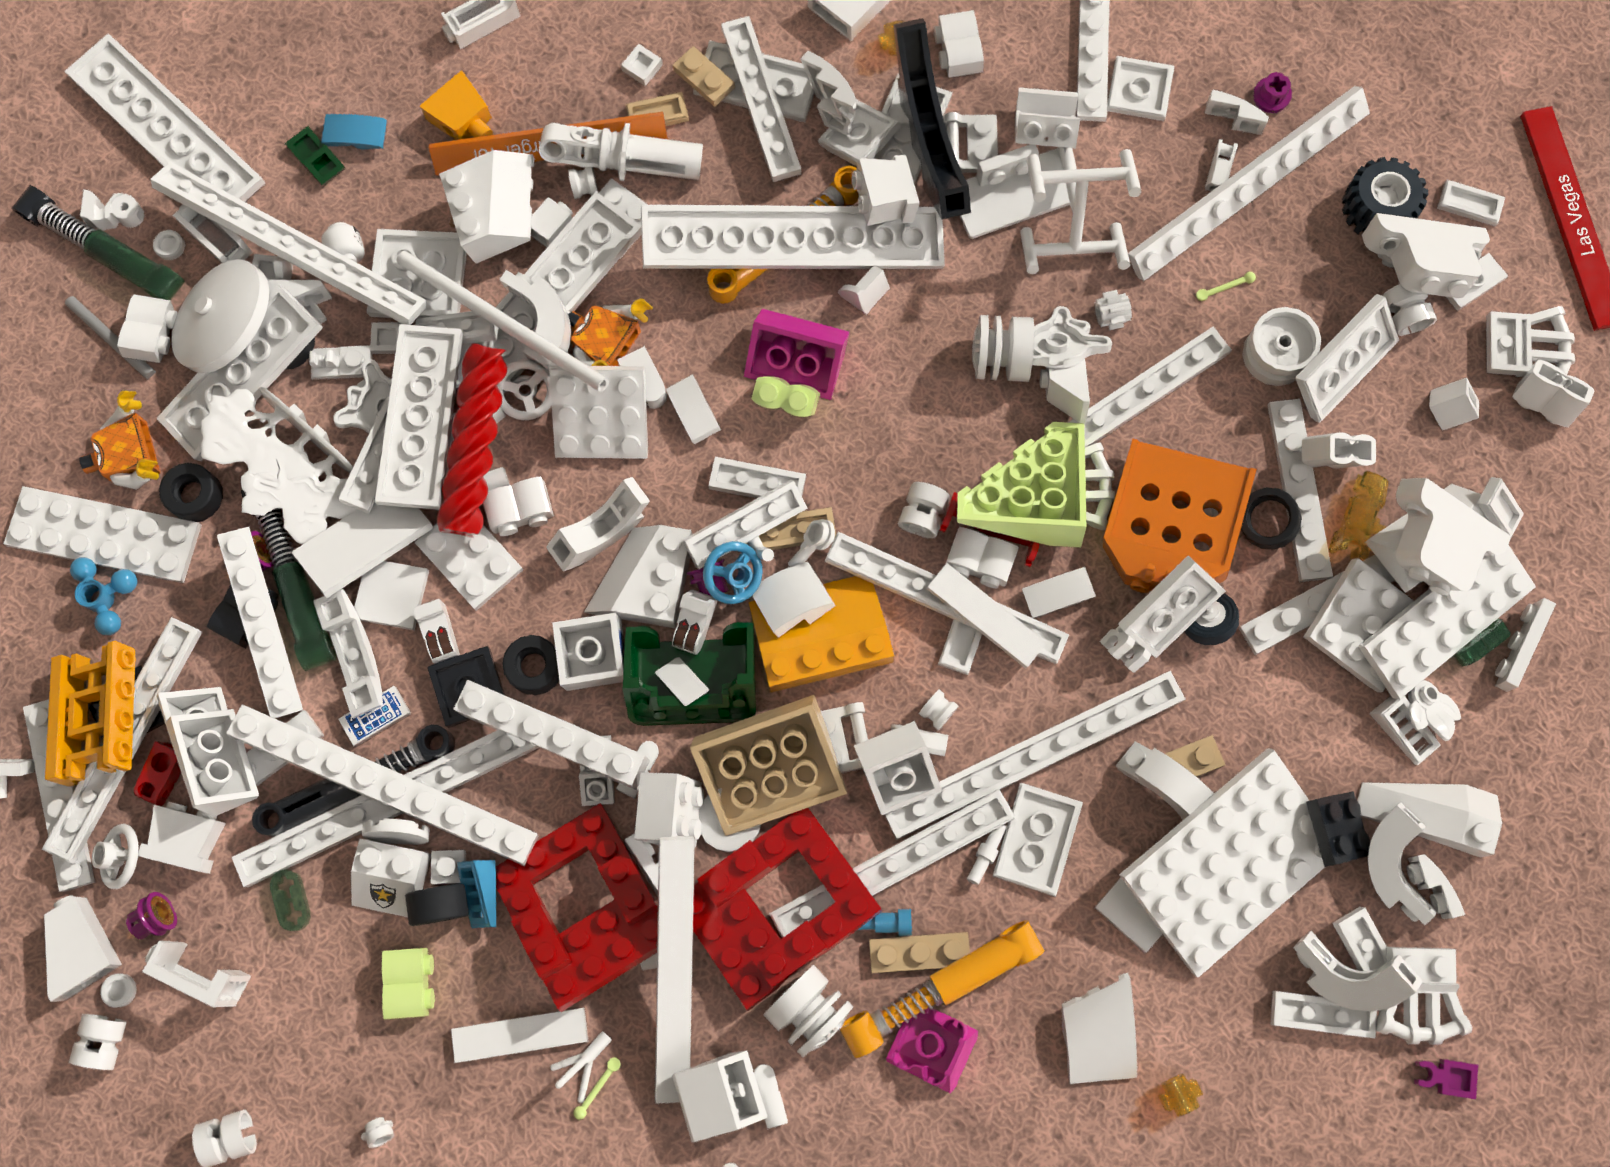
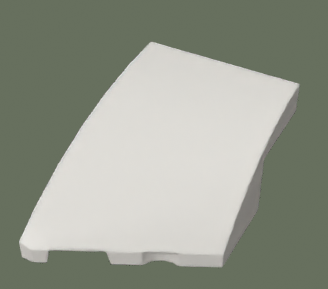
[801,51,857,136]
[1062,973,1137,1084]

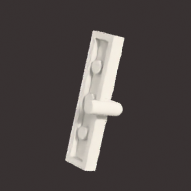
[682,480,808,569]

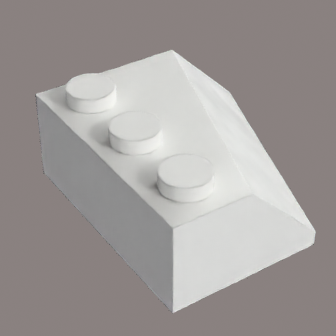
[439,150,534,264]
[584,525,692,629]

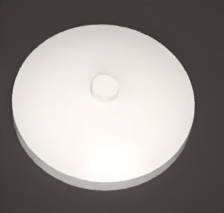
[172,259,269,373]

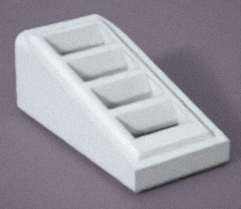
[1369,696,1441,765]

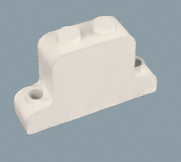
[1362,213,1490,298]
[1396,478,1511,595]

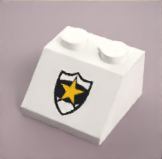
[351,839,431,917]

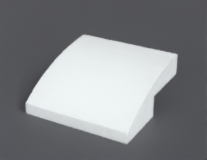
[752,562,836,637]

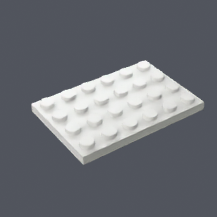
[1119,748,1325,977]

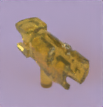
[1329,471,1389,561]

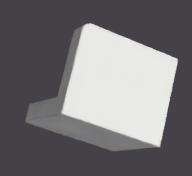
[1429,378,1479,430]

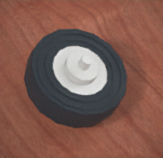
[1185,593,1239,645]

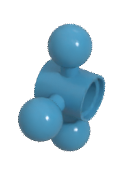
[70,557,138,636]

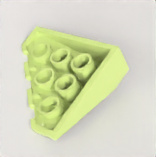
[957,422,1087,548]

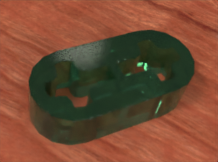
[1453,618,1511,666]
[270,870,311,932]

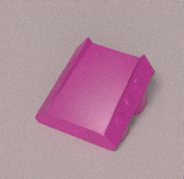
[886,1008,978,1093]

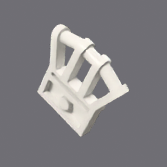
[1486,306,1575,377]
[1085,442,1115,530]
[1376,947,1472,1045]

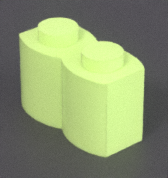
[751,376,820,417]
[382,948,435,1019]

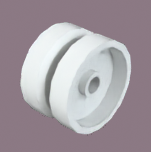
[1242,307,1321,386]

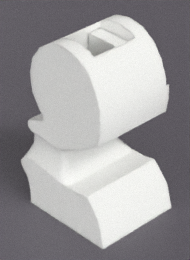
[80,189,144,231]

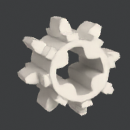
[1094,290,1132,330]

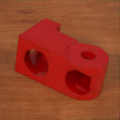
[134,741,181,806]

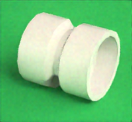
[1383,284,1437,336]
[898,482,950,538]
[69,1014,127,1070]
[192,1110,257,1167]

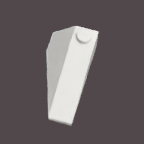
[1357,783,1502,857]

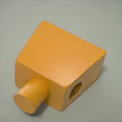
[420,70,493,140]

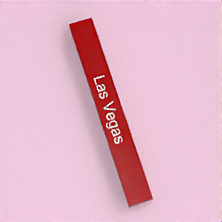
[1520,106,1610,331]

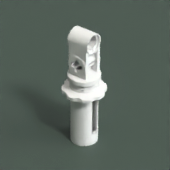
[539,123,703,181]

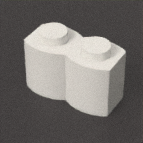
[934,10,984,78]
[117,295,178,363]
[1512,359,1595,427]
[1302,432,1376,469]
[483,477,554,536]
[946,527,1019,589]

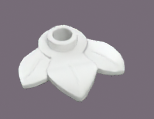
[1408,680,1461,741]

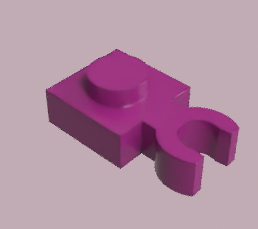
[1414,1059,1478,1100]

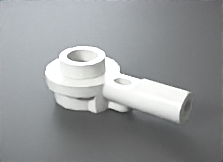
[788,519,835,567]

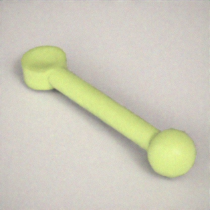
[1196,272,1256,301]
[573,1058,621,1120]

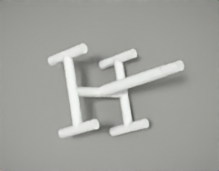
[1020,147,1141,274]

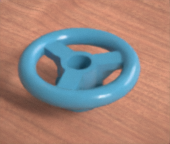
[703,541,763,604]

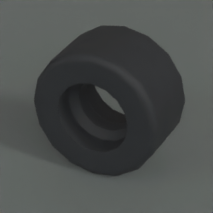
[159,463,223,522]
[502,635,559,696]
[405,884,469,926]

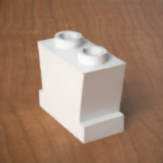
[852,155,920,226]
[138,802,226,874]

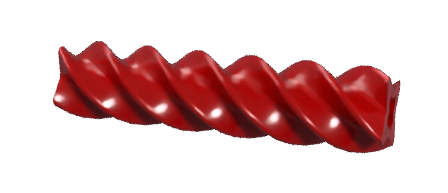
[437,343,507,538]

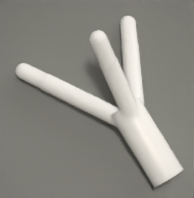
[550,1031,612,1103]

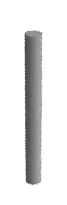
[65,296,156,380]

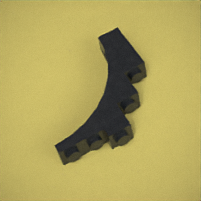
[893,18,971,219]

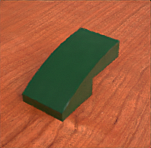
[285,126,346,187]

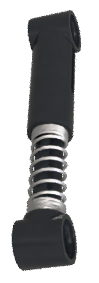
[252,724,455,837]

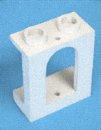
[1015,87,1080,148]
[142,940,251,1007]

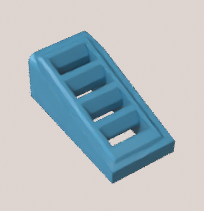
[457,860,496,928]

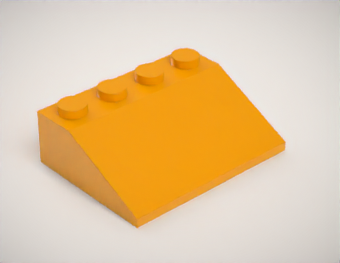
[748,576,894,693]

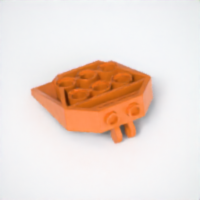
[1102,438,1257,593]

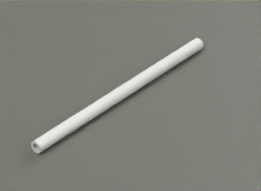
[397,251,609,392]

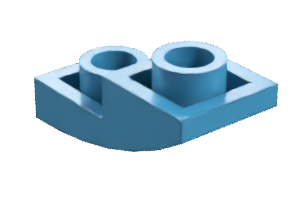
[321,114,387,150]

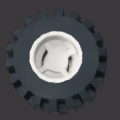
[1342,157,1428,235]

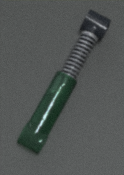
[11,185,185,301]
[241,488,337,671]

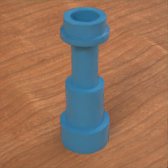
[858,909,912,936]

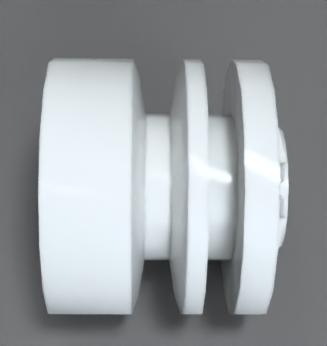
[972,315,1034,382]
[763,965,853,1057]

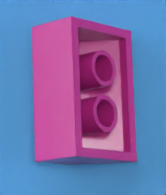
[744,309,850,400]

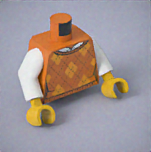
[568,298,653,366]
[79,391,161,489]

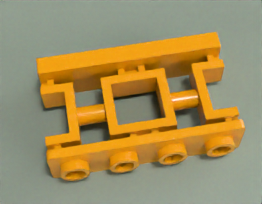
[45,641,136,787]

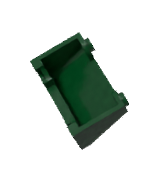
[622,622,756,726]

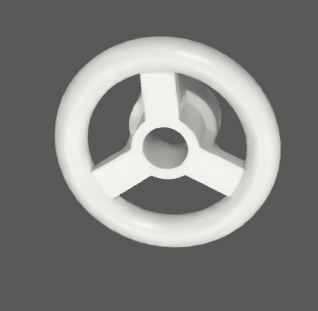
[497,360,552,420]
[92,824,138,889]

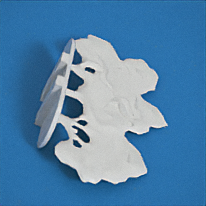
[200,387,357,544]

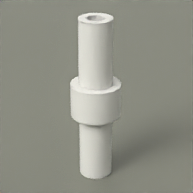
[967,825,1007,885]

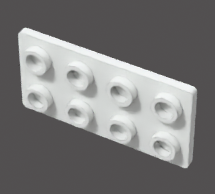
[960,145,1070,239]

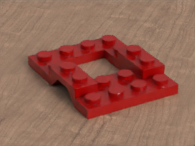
[496,803,658,1012]
[693,808,883,1011]

